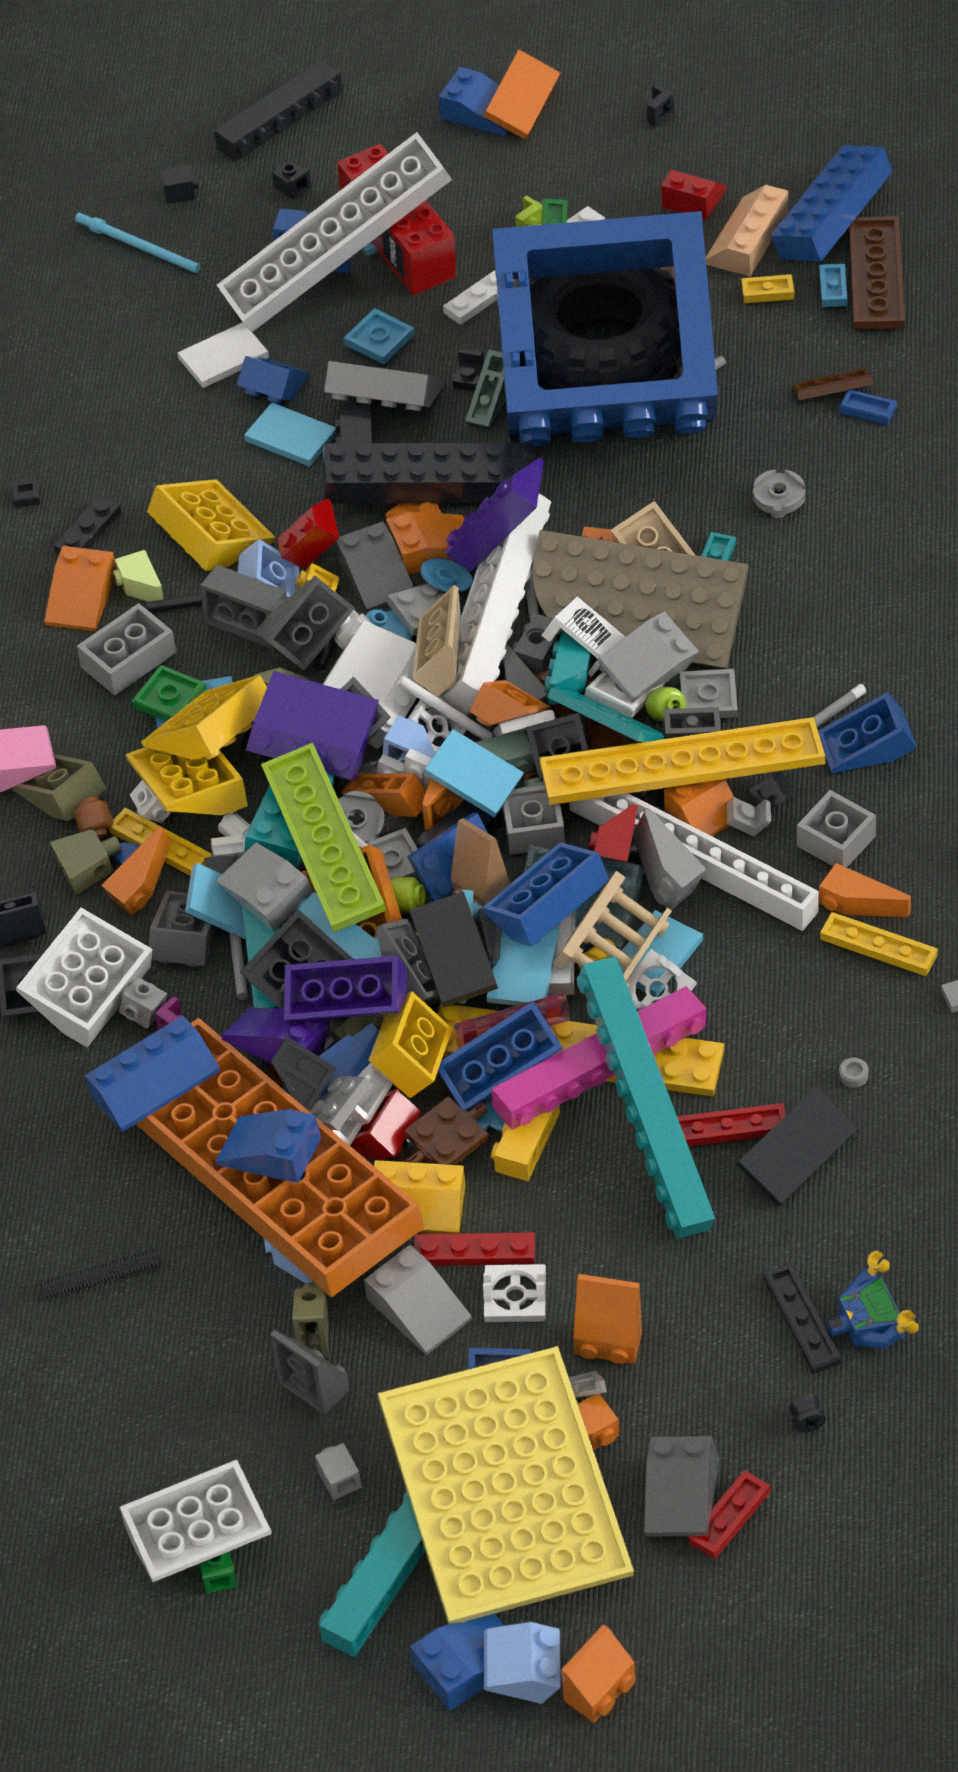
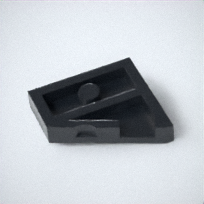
[270,1036,336,1111]

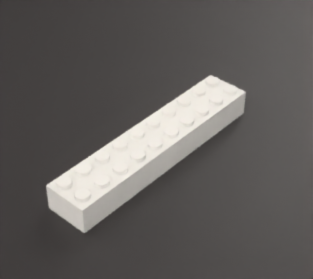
[217,132,452,332]
[439,494,551,716]

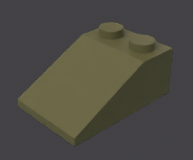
[10,754,107,821]

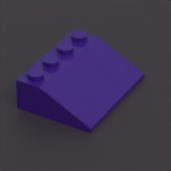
[446,458,544,572]
[246,671,379,780]

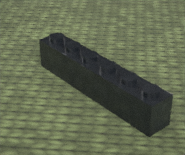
[214,60,342,162]

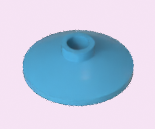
[420,558,472,592]

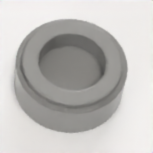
[839,1058,869,1088]

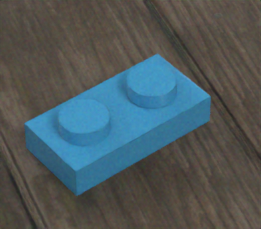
[820,264,847,307]

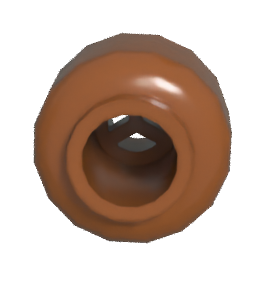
[74,797,114,839]

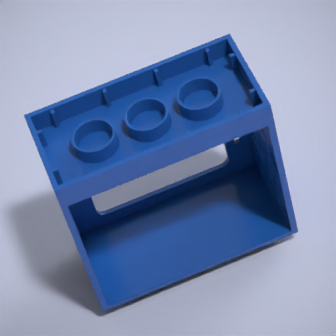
[492,211,718,447]

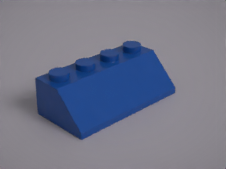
[482,842,609,947]
[438,1001,563,1111]
[85,1015,220,1132]

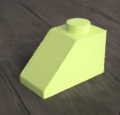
[113,550,164,602]

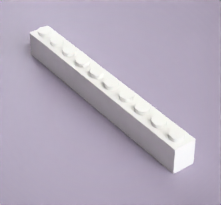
[569,793,819,931]

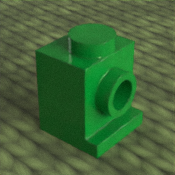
[200,1551,237,1594]

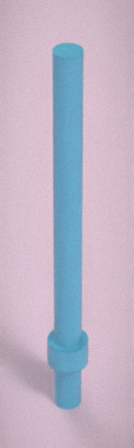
[75,213,200,273]

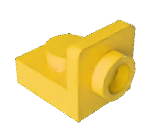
[295,563,340,592]

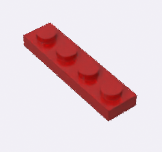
[677,1103,786,1146]
[414,1232,535,1266]

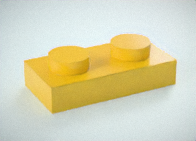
[741,274,794,303]

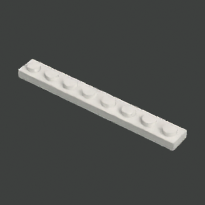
[443,206,605,325]

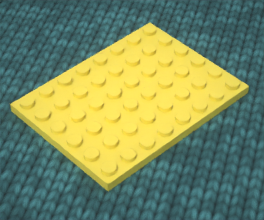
[378,1346,634,1624]

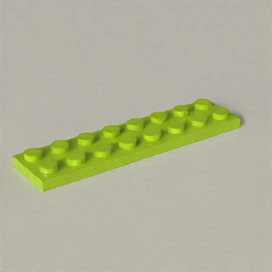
[261,743,387,932]

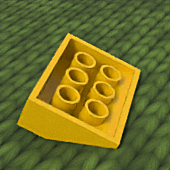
[147,479,276,571]
[141,675,267,760]
[126,747,248,815]

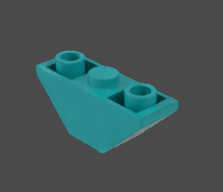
[544,631,590,705]

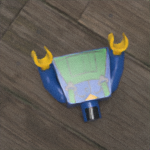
[826,1251,919,1349]

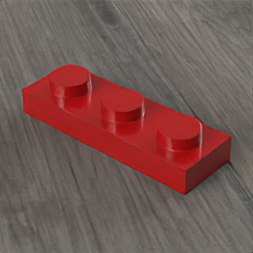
[689,1470,771,1559]

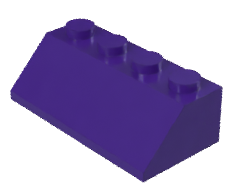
[284,955,407,1022]

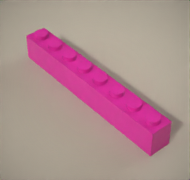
[492,986,706,1130]

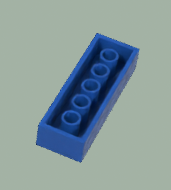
[771,145,893,262]

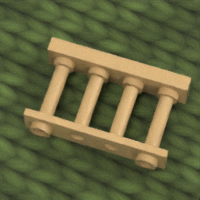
[553,871,672,987]

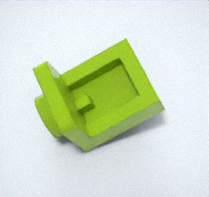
[515,196,542,227]

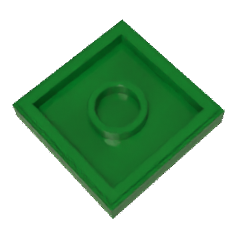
[132,665,207,721]

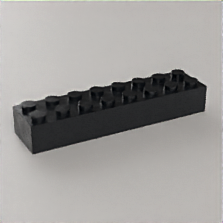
[322,443,534,504]

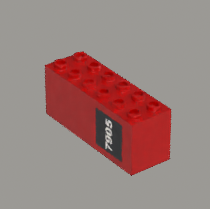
[337,144,456,296]

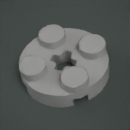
[753,470,805,518]
[338,791,384,843]

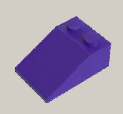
[221,1007,331,1064]

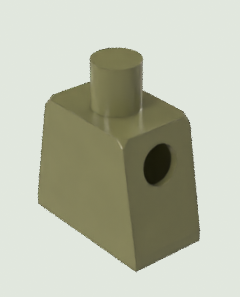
[50,829,122,895]
[292,1283,328,1358]

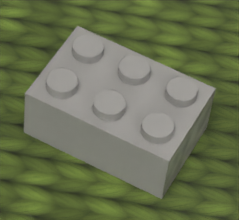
[77,603,177,695]

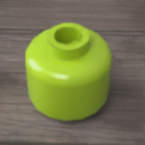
[646,687,686,722]
[391,877,426,914]

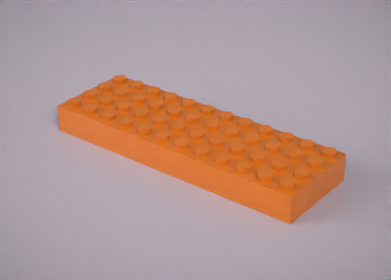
[136,1018,424,1298]

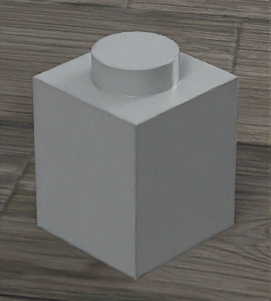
[315,1443,362,1500]

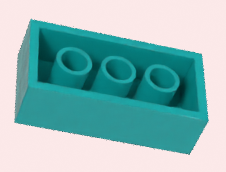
[244,773,334,870]

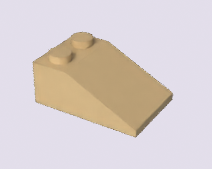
[611,501,696,556]

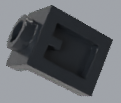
[647,84,674,127]
[452,349,484,391]

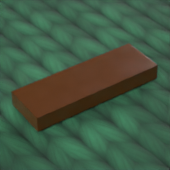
[791,368,873,400]

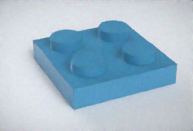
[344,308,415,364]

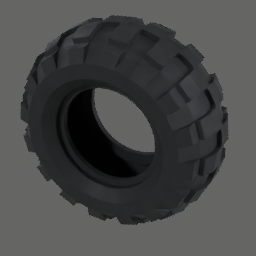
[519,268,683,390]

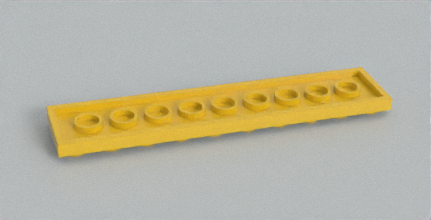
[540,717,825,805]
[437,1003,724,1097]

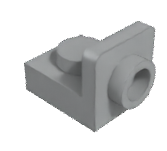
[726,797,772,836]

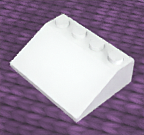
[323,620,423,749]
[16,908,152,1047]
[120,1460,271,1582]

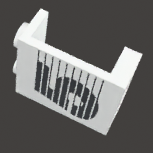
[542,597,625,677]

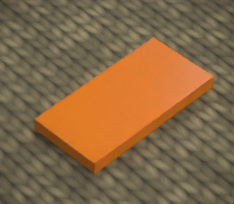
[483,50,560,139]

